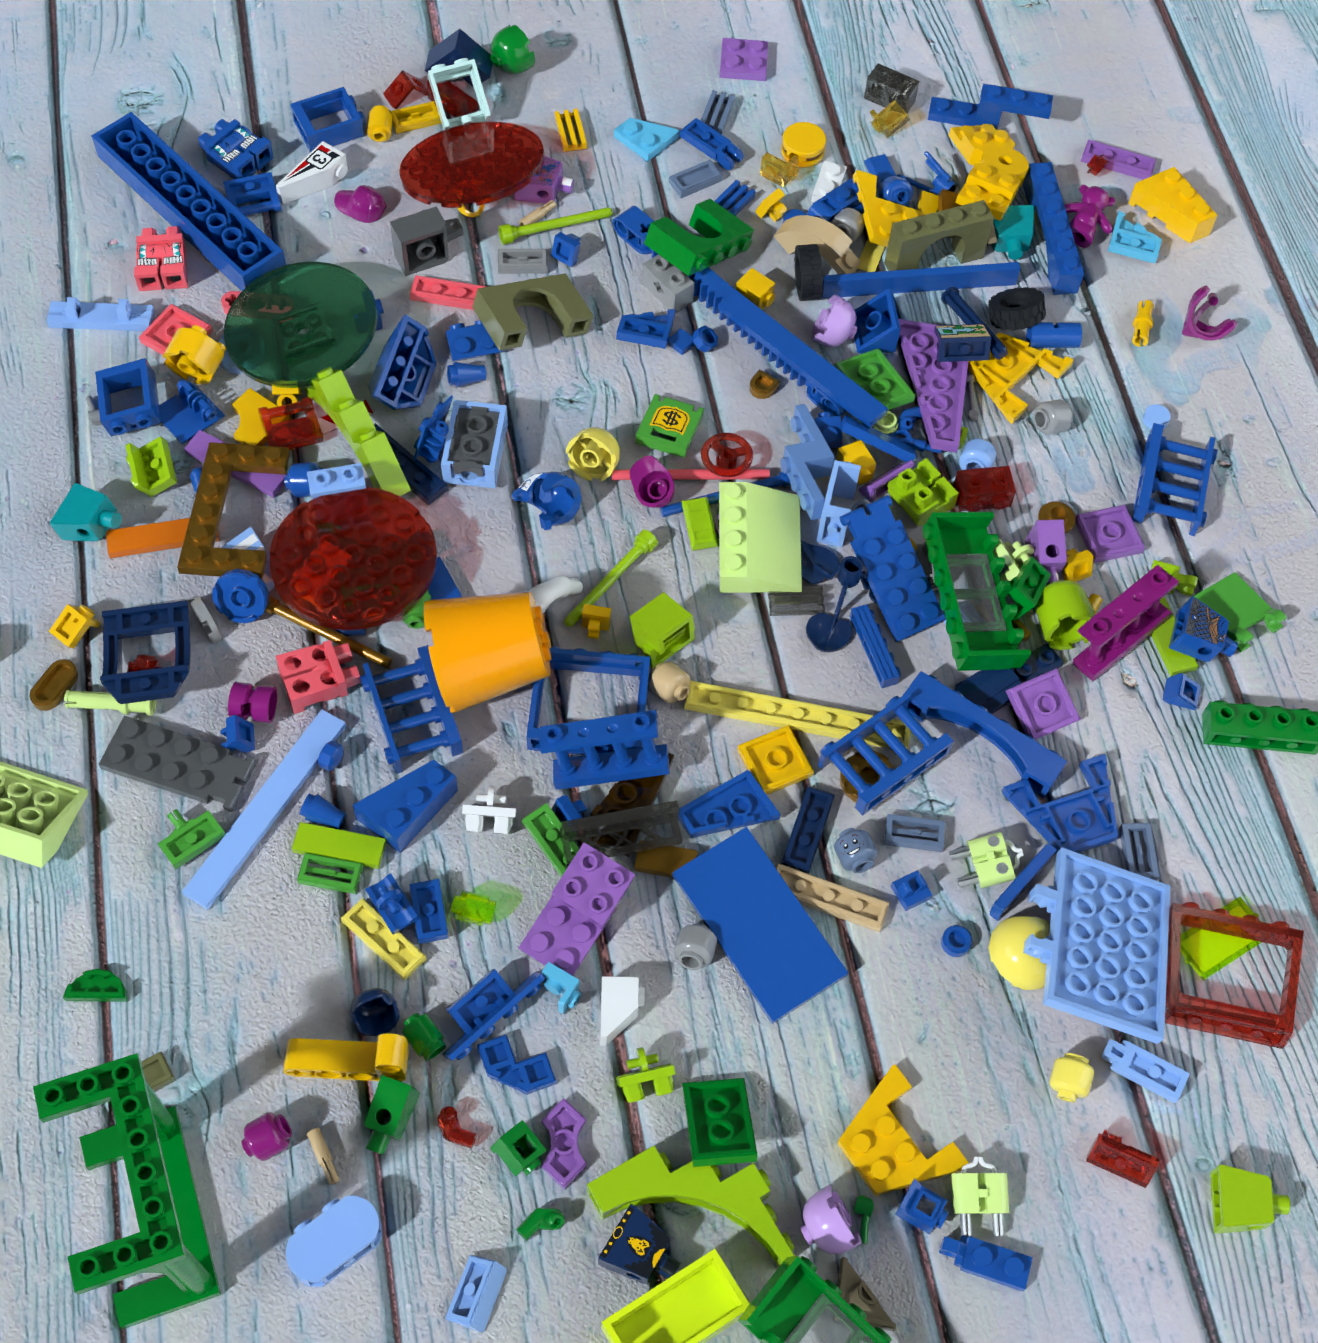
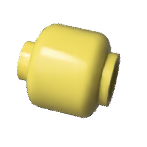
[1049,1053,1094,1103]

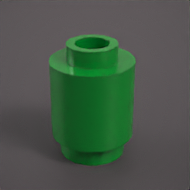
[402,1013,446,1061]

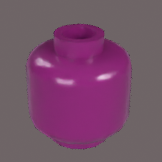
[241,1112,292,1161]

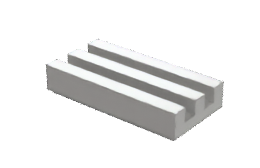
[498,249,548,274]

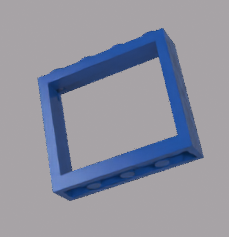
[526,646,650,755]

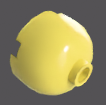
[566,427,620,481]

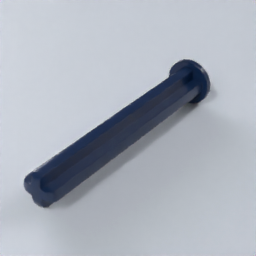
[941,287,1008,360]

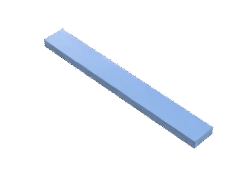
[182,709,346,910]

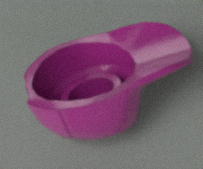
[334,185,387,223]
[630,455,675,508]

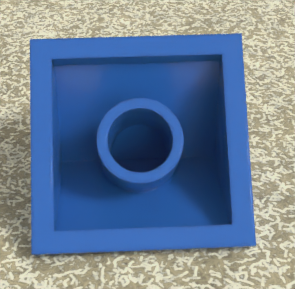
[854,288,900,354]

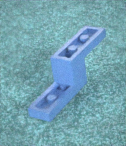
[780,404,834,520]

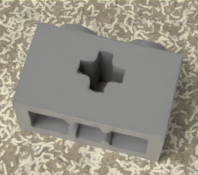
[642,254,694,314]

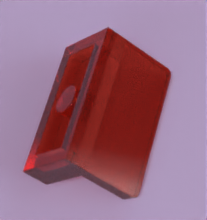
[427,80,480,118]

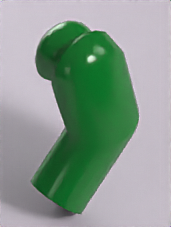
[516,1208,565,1241]

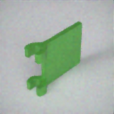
[1194,572,1287,653]

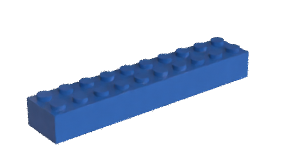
[91,112,287,293]

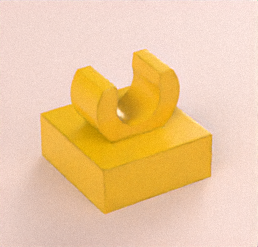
[755,188,787,222]
[272,383,302,408]
[1063,548,1093,582]
[582,604,611,639]

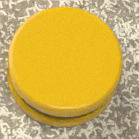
[781,122,826,168]

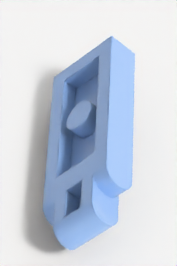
[1101,1040,1190,1103]

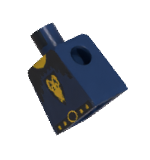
[598,1203,681,1284]

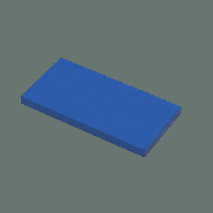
[672,826,848,1024]

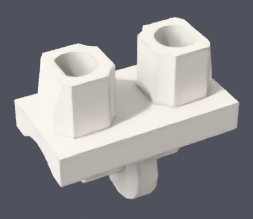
[462,786,518,835]

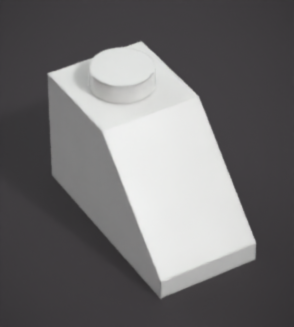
[600,977,645,1046]

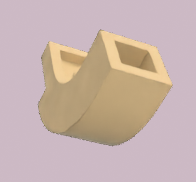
[774,215,861,274]

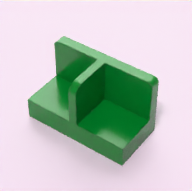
[1008,556,1051,621]

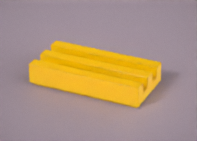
[390,101,441,134]
[554,108,587,152]

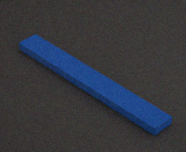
[822,262,1020,299]
[718,290,888,429]

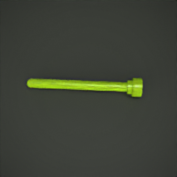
[498,207,613,245]
[564,529,658,627]

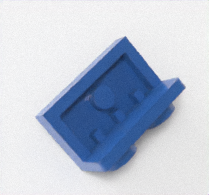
[445,320,503,362]

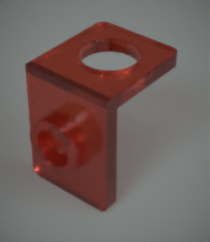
[383,70,430,109]

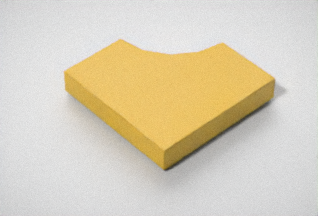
[232,388,290,446]

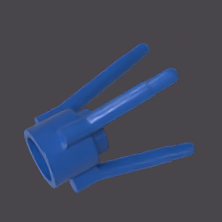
[897,151,958,195]

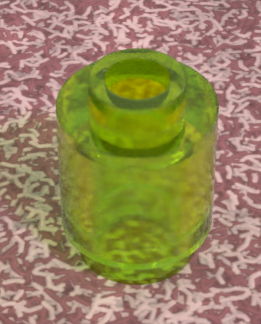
[451,890,497,926]

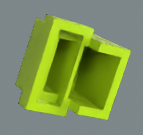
[630,592,695,669]

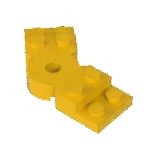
[948,124,1029,221]

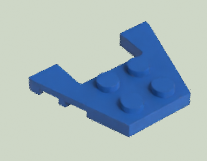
[1002,754,1118,853]

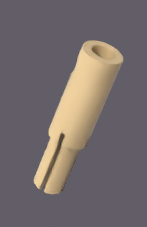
[519,200,556,226]
[307,1128,340,1185]

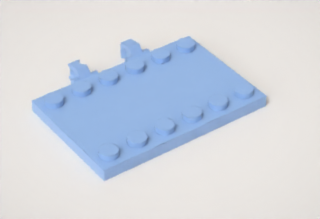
[1023,848,1170,1044]

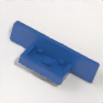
[442,969,545,1061]

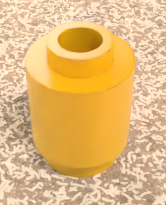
[367,105,392,142]

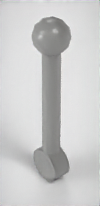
[966,374,979,421]

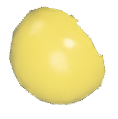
[988,916,1050,990]

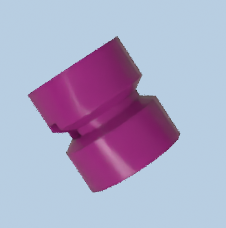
[228,682,278,723]

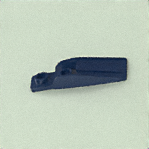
[955,644,1063,714]

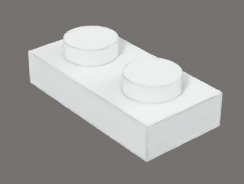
[811,161,847,202]

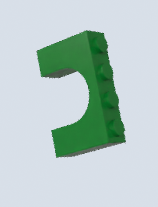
[644,199,754,276]

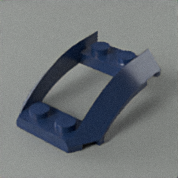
[100,600,191,704]

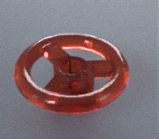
[701,433,753,477]

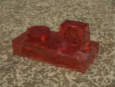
[1086,1130,1159,1188]

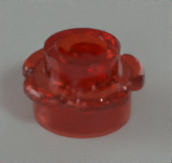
[1086,154,1108,176]

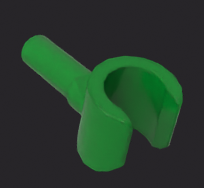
[853,1195,874,1244]

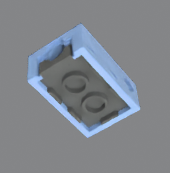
[441,400,508,489]

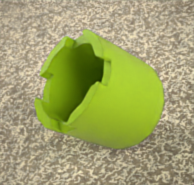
[1035,580,1096,650]

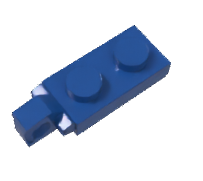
[939,1235,1033,1291]

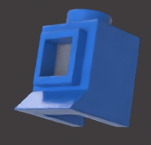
[895,1178,949,1234]

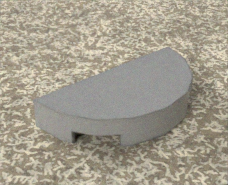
[187,595,222,644]

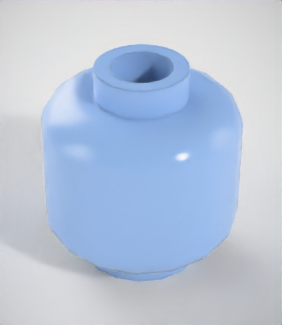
[959,439,996,478]

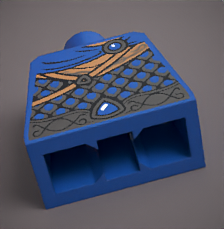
[1169,596,1238,662]

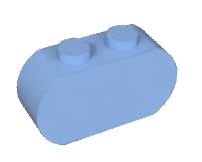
[286,1196,382,1287]

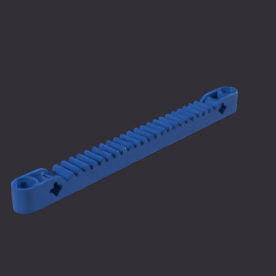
[612,206,846,416]

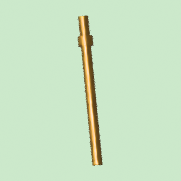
[265,595,392,669]

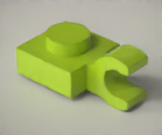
[1151,560,1198,596]

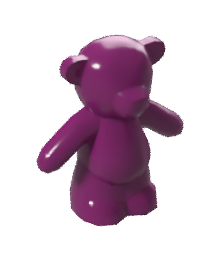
[1064,185,1115,248]

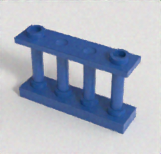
[1132,423,1218,536]
[360,645,463,774]
[818,692,954,816]
[540,710,670,790]

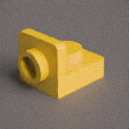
[49,604,101,649]

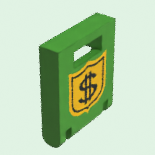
[635,394,704,458]

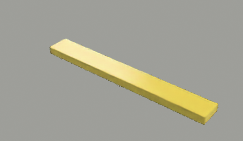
[684,681,911,749]

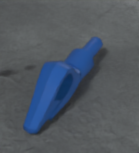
[889,429,942,454]

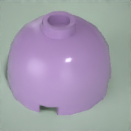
[811,295,858,347]
[801,1184,862,1254]

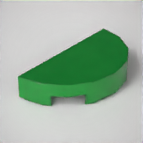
[63,969,127,1002]

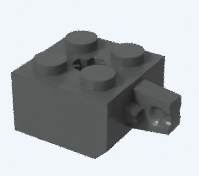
[390,206,463,276]

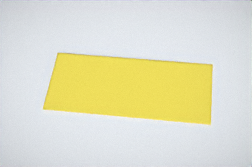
[857,237,885,272]

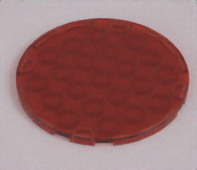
[399,122,545,208]
[269,487,437,630]

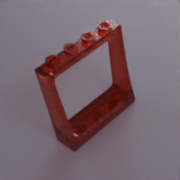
[1165,902,1304,1049]

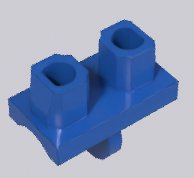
[365,873,419,935]

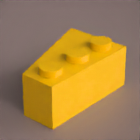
[1128,167,1218,243]

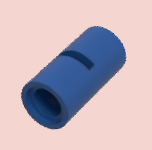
[1026,322,1082,348]

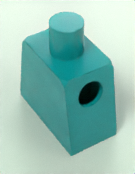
[991,205,1034,260]
[49,483,122,541]

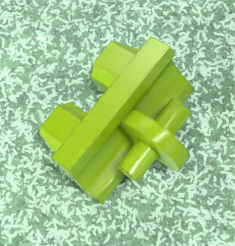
[616,1047,676,1103]

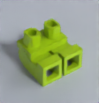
[887,458,959,526]

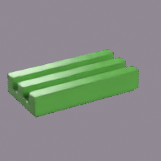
[297,853,364,894]

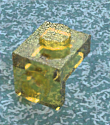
[869,100,910,138]
[760,152,799,188]

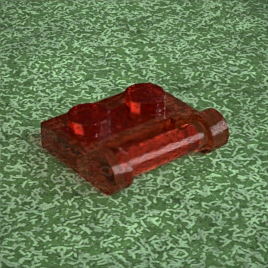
[258,397,324,450]

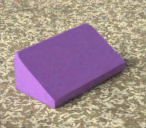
[859,460,914,502]

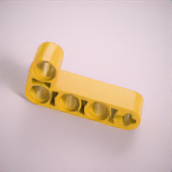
[283,1034,409,1082]

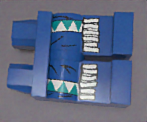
[198,119,274,179]

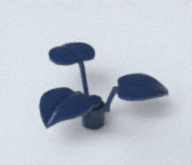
[801,540,878,653]

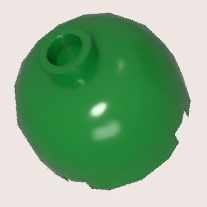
[491,25,535,74]

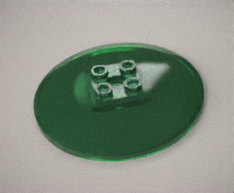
[224,262,378,388]

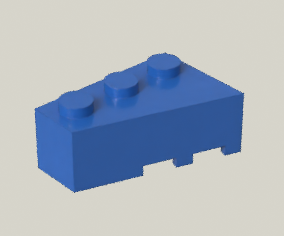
[353,760,458,853]

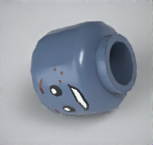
[834,828,878,873]

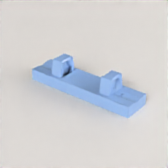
[46,297,155,331]

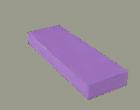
[1081,139,1157,180]

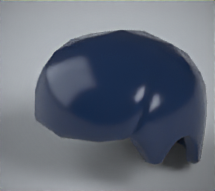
[350,988,400,1036]

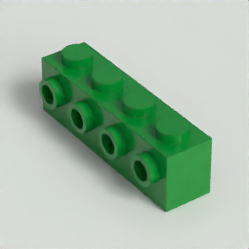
[1202,700,1318,755]

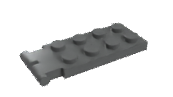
[98,716,257,812]

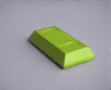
[681,496,718,551]

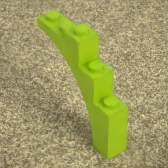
[303,367,411,502]
[587,1146,795,1267]

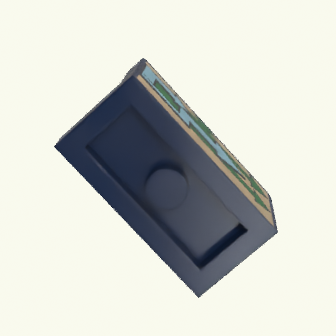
[934,324,991,362]

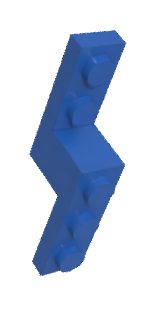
[927,83,1053,130]

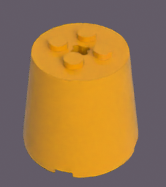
[424,592,551,713]

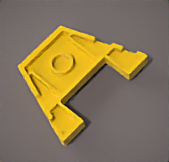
[853,170,939,247]
[968,332,1074,424]
[837,1064,969,1196]

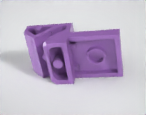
[518,842,635,976]

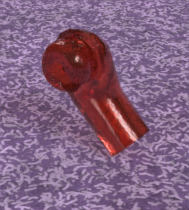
[438,1106,477,1149]

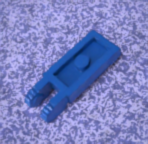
[680,118,744,171]

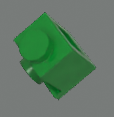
[490,1120,546,1177]

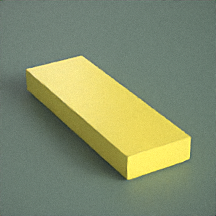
[341,898,427,981]

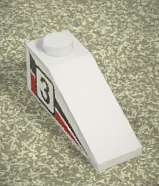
[276,141,348,204]

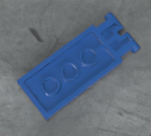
[840,495,946,642]

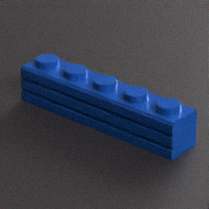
[850,604,901,688]

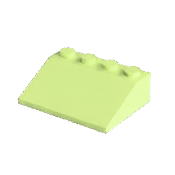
[719,482,802,593]
[0,761,88,868]

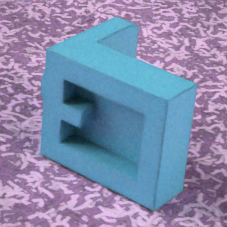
[542,962,582,1014]

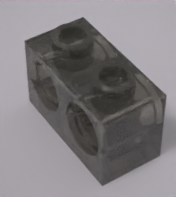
[864,63,920,116]

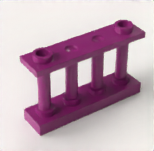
[1073,565,1179,681]

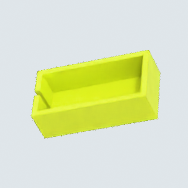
[601,1249,749,1343]

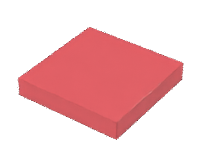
[139,304,213,355]

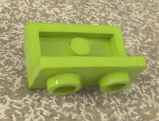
[125,436,177,497]

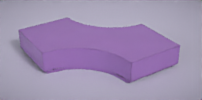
[541,1098,587,1190]

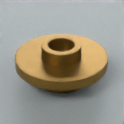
[1038,501,1076,533]

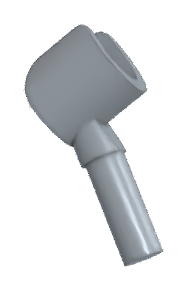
[86,396,102,426]

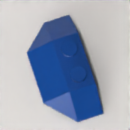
[368,314,436,410]

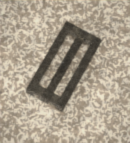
[768,586,825,616]

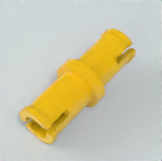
[1132,300,1154,347]

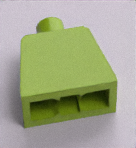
[1210,1165,1290,1234]

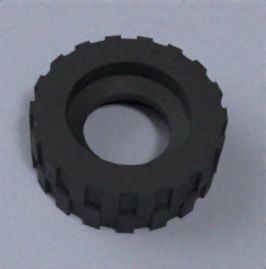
[794,244,823,301]
[988,287,1046,331]

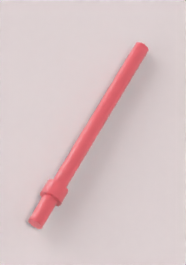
[611,469,770,480]

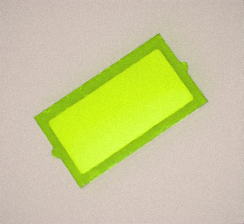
[1172,897,1272,981]

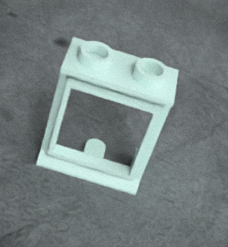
[428,58,491,133]

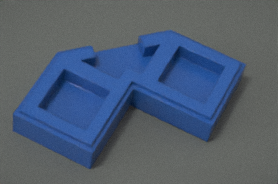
[477,1034,557,1095]

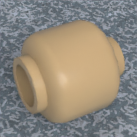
[649,661,690,704]

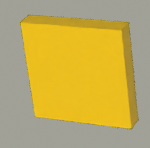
[737,725,814,795]

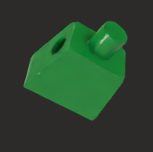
[364,1075,420,1155]

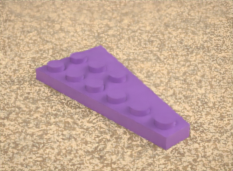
[898,319,968,453]

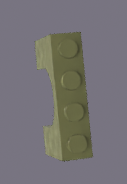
[884,200,994,271]
[472,273,594,351]

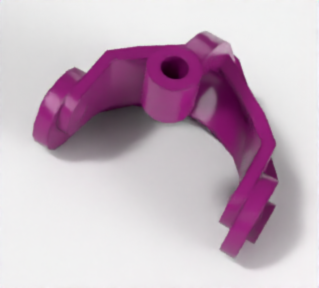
[1182,285,1237,341]

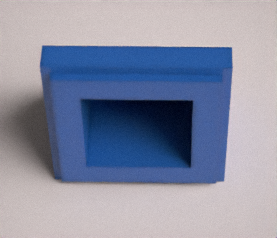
[1163,673,1201,710]

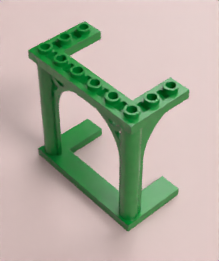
[33,1053,221,1329]

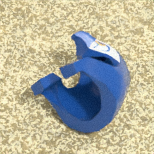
[512,471,582,530]

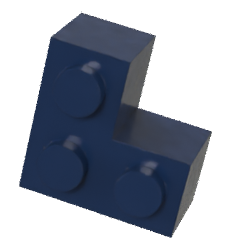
[424,29,493,87]

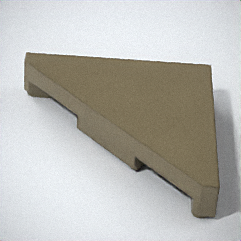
[834,1257,896,1332]

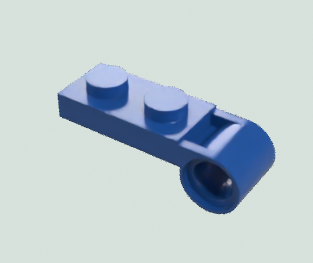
[807,178,862,223]

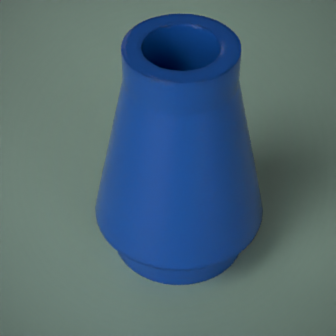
[447,362,486,388]
[299,793,346,829]

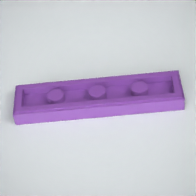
[184,430,287,498]

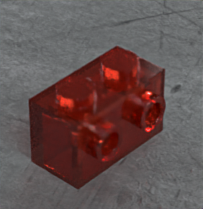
[953,466,1016,512]

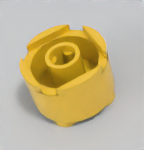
[163,325,226,385]

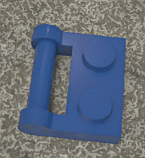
[223,172,282,216]

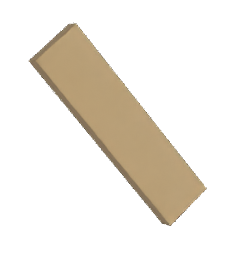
[776,863,890,932]

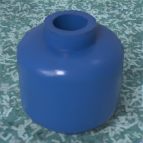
[878,176,914,207]
[284,462,323,498]

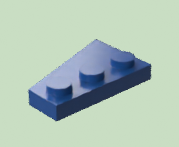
[675,769,781,838]

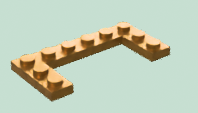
[177,442,290,579]

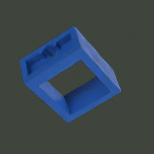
[290,87,366,153]
[95,358,161,436]

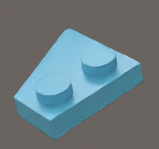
[614,118,679,161]
[1108,211,1162,264]

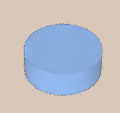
[1143,404,1171,429]

